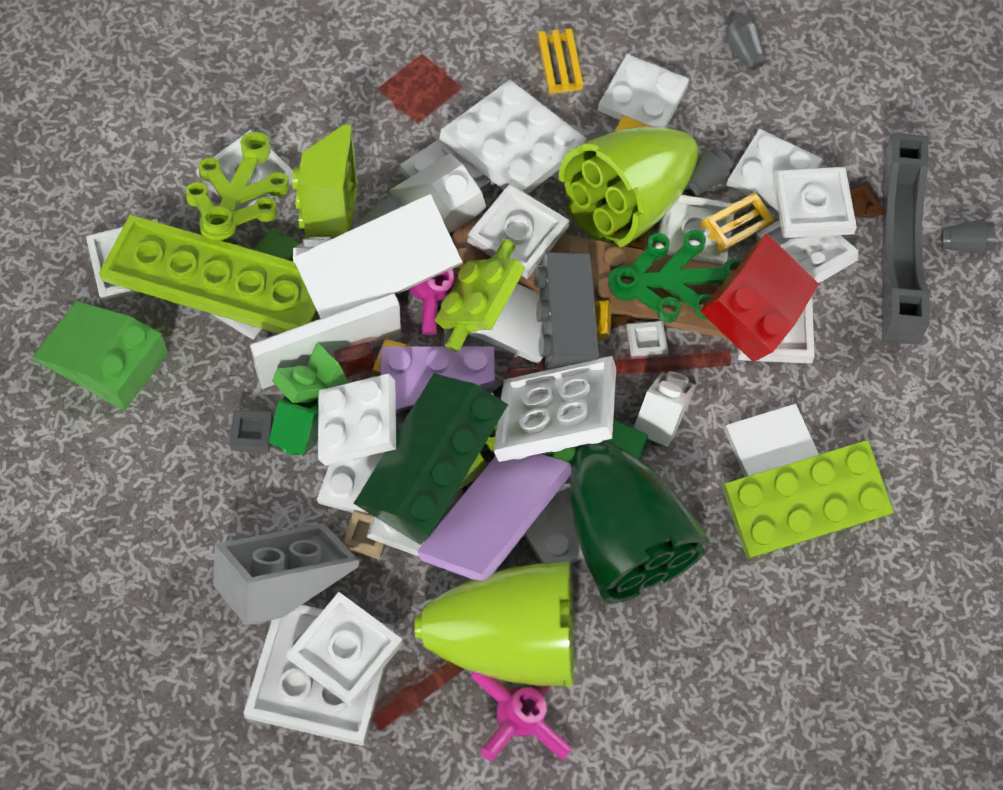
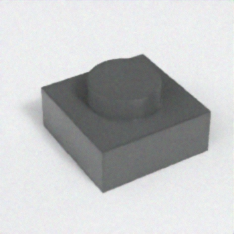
[230,410,273,453]

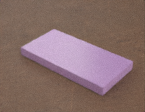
[417,454,571,581]

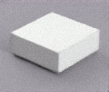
[626,320,668,361]

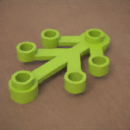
[185,132,289,240]

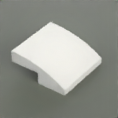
[756,220,858,283]
[470,284,543,364]

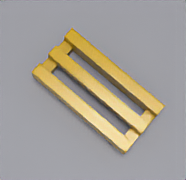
[538,28,583,94]
[700,192,775,254]

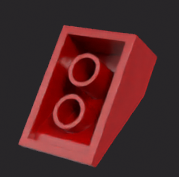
[700,233,819,362]

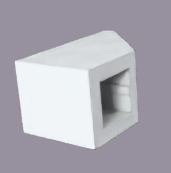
[634,371,696,447]

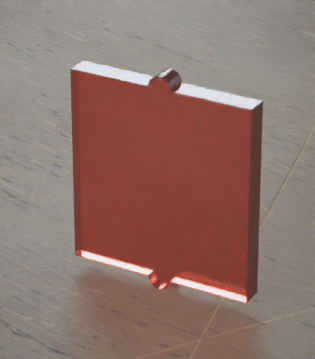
[378,54,461,124]

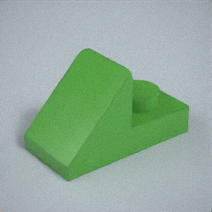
[272,343,349,404]

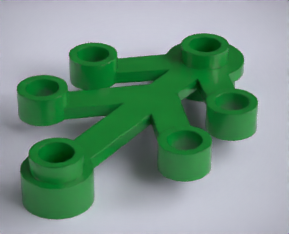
[608,230,742,323]

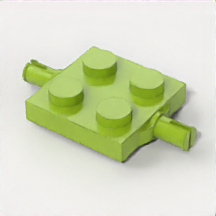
[434,239,525,353]

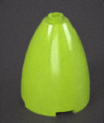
[559,127,698,248]
[414,562,574,687]

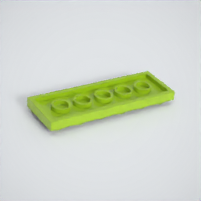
[99,214,319,334]

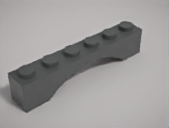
[882,133,930,345]

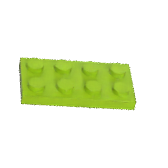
[722,440,894,559]

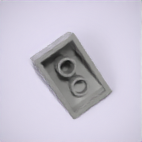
[213,523,359,625]

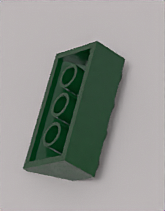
[353,373,508,545]

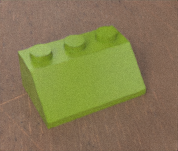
[292,124,358,240]

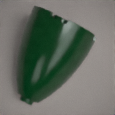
[570,440,710,603]

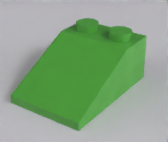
[32,301,168,411]

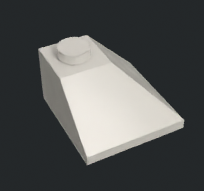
[389,153,487,234]

